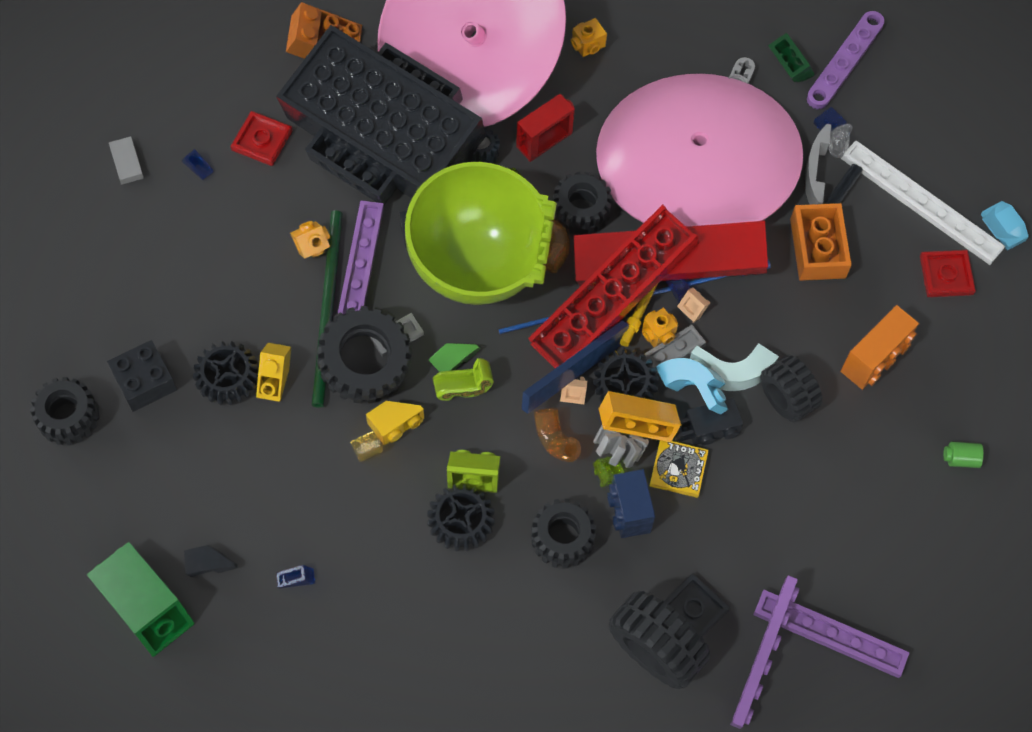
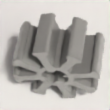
[593,425,649,468]

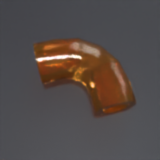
[543,218,570,273]
[534,408,581,462]

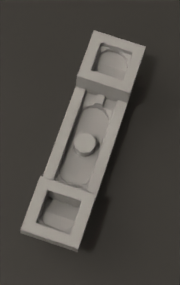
[804,124,831,205]

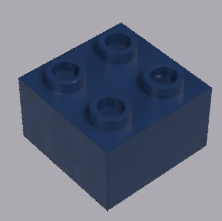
[607,469,655,538]

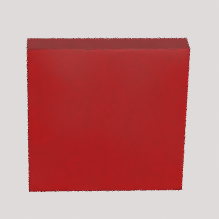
[230,111,293,166]
[920,250,976,297]

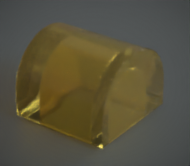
[350,432,383,462]

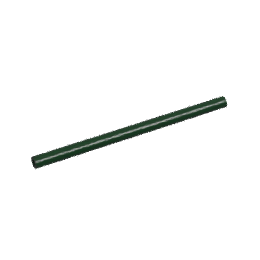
[312,210,343,408]

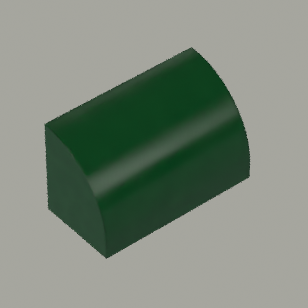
[768,33,815,82]

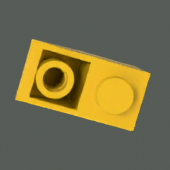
[256,343,291,402]
[366,401,424,445]

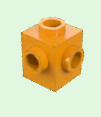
[571,18,607,57]
[290,221,330,259]
[642,307,678,347]

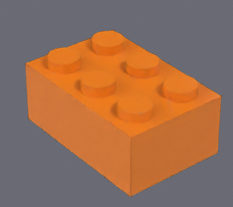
[790,203,851,281]
[840,305,919,390]

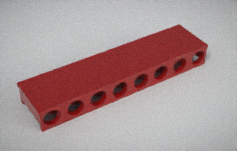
[528,204,699,368]
[574,221,768,286]

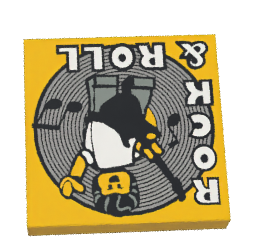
[649,440,708,498]

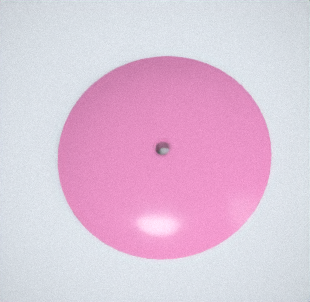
[377,0,566,127]
[596,74,803,227]

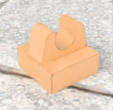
[677,288,710,322]
[560,377,587,405]

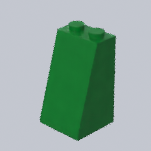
[86,542,195,657]

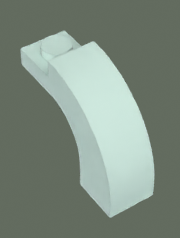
[690,343,779,391]

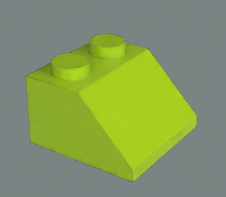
[447,450,500,493]

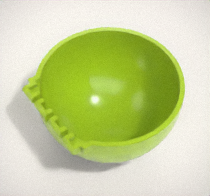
[405,162,557,305]

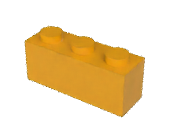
[599,391,681,442]

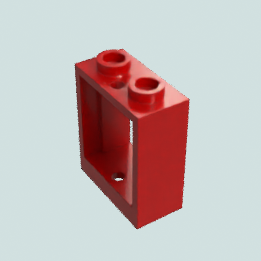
[516,94,575,162]

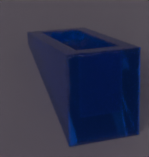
[182,149,213,180]
[666,279,691,303]
[276,565,315,588]

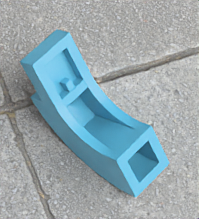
[656,358,728,415]

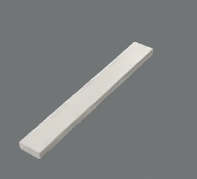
[841,141,1005,265]

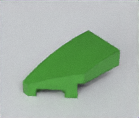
[429,343,481,372]

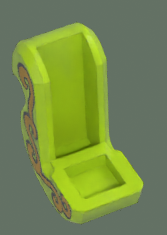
[433,358,494,401]

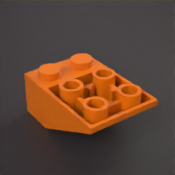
[286,2,362,59]

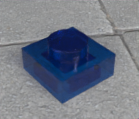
[814,107,847,137]

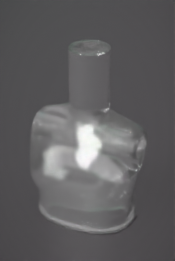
[828,123,853,158]

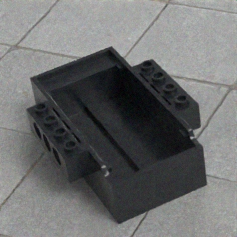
[276,25,486,205]

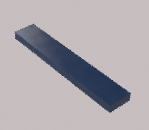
[522,320,629,414]

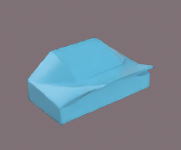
[981,201,1029,250]

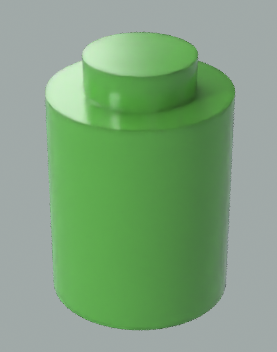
[943,442,983,468]

